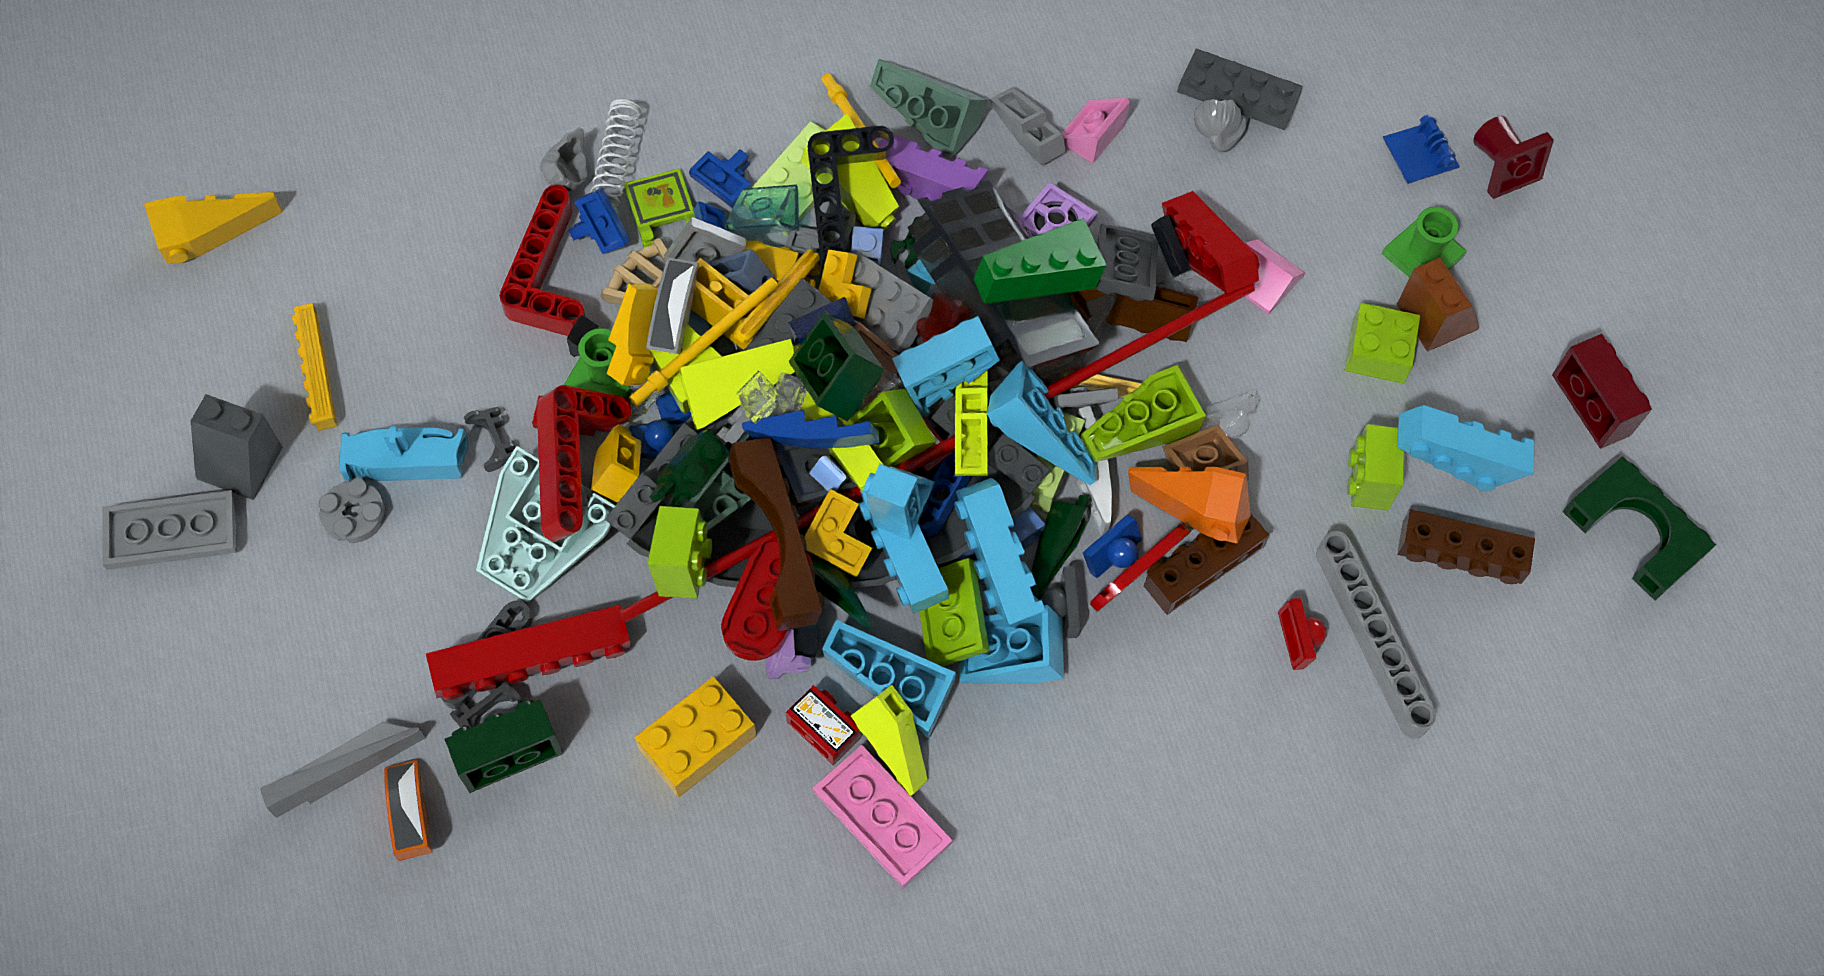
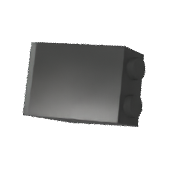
[190,394,283,500]

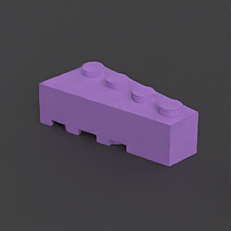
[875,134,988,221]

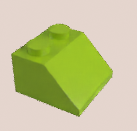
[850,389,936,467]

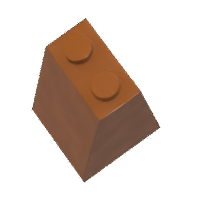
[1397,258,1479,352]

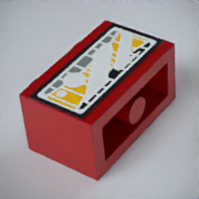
[786,685,861,766]

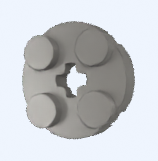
[715,402,759,449]
[319,479,386,543]

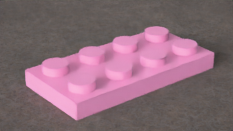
[812,745,953,888]

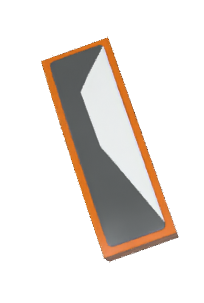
[384,760,433,861]

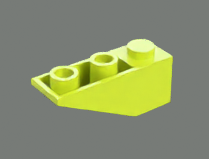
[851,685,928,796]

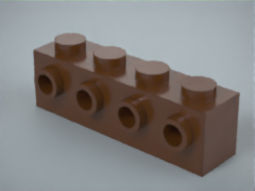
[1397,509,1535,584]
[1143,512,1270,615]

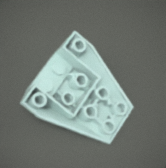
[476,446,616,603]

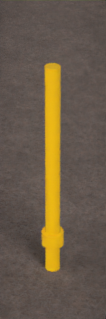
[821,73,901,188]
[629,277,779,406]

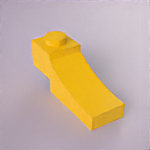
[606,284,658,385]

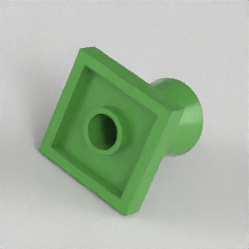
[1381,207,1467,278]
[564,328,635,400]

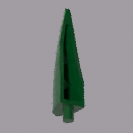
[1030,495,1090,600]
[799,532,871,629]

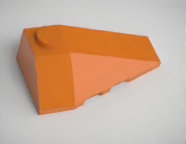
[1128,467,1251,544]

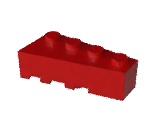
[1161,191,1260,294]

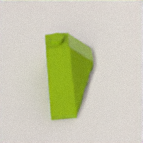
[1081,365,1206,462]

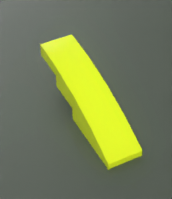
[955,370,988,476]
[791,388,883,491]

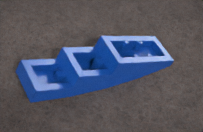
[742,410,879,449]

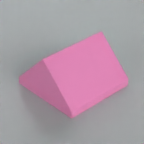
[1062,98,1130,163]
[1244,239,1305,314]

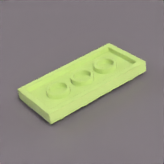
[740,121,826,236]

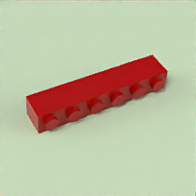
[425,605,630,700]

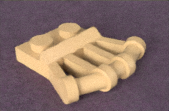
[600,238,667,304]

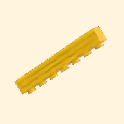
[292,303,337,431]

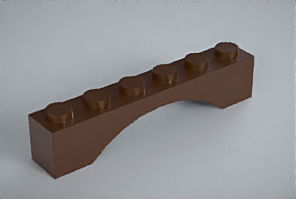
[728,438,824,631]

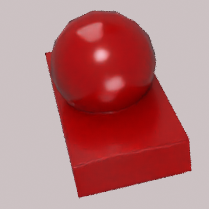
[1278,598,1327,670]

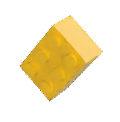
[634,676,756,798]

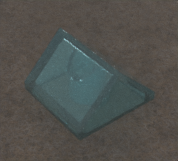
[725,184,799,235]

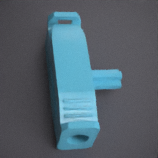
[339,426,468,481]

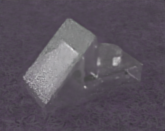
[737,370,790,424]

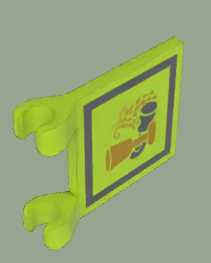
[624,168,695,248]

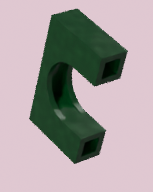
[1563,456,1717,601]

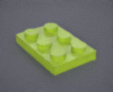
[919,558,989,667]

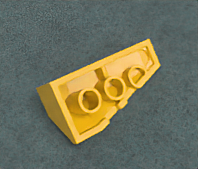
[144,192,282,264]

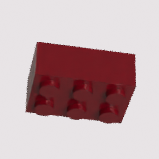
[1552,334,1652,449]

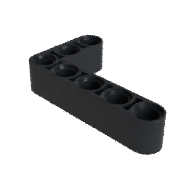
[807,126,894,273]

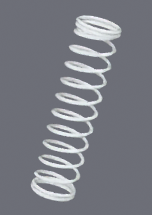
[590,99,641,215]

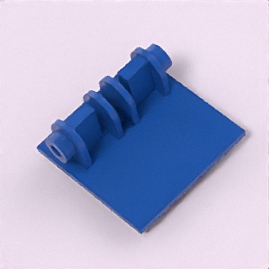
[1383,114,1460,184]

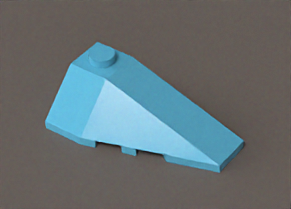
[987,361,1097,485]

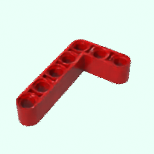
[499,185,586,336]
[537,385,631,542]

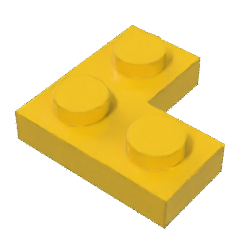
[818,250,871,319]
[805,489,872,577]

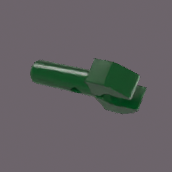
[890,216,925,268]

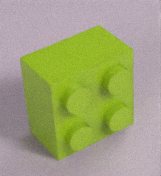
[1344,303,1420,384]
[1347,424,1404,511]
[647,506,712,599]

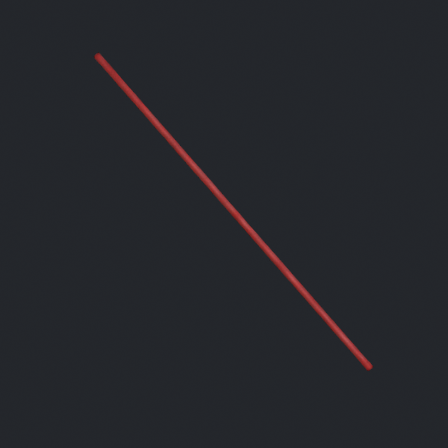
[619,284,1255,623]

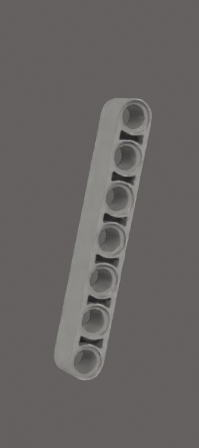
[1316,530,1436,738]

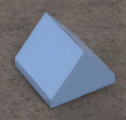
[809,455,850,492]

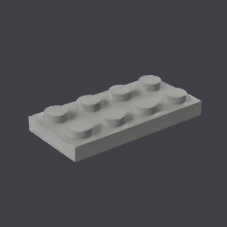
[850,252,936,353]
[103,490,237,570]

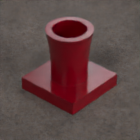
[1473,116,1554,199]

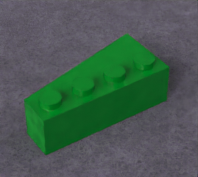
[974,218,1107,304]

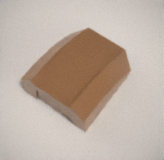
[1162,425,1249,481]

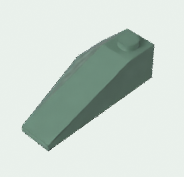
[870,59,988,155]

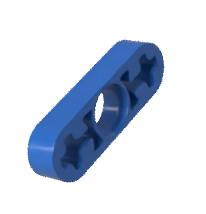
[918,453,971,537]

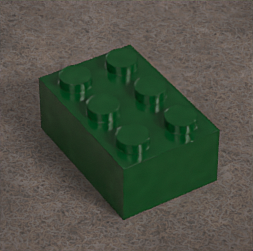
[789,311,885,422]
[444,699,563,793]

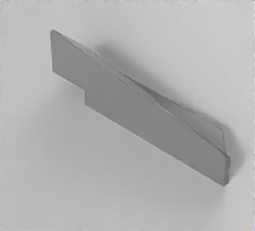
[260,722,425,818]

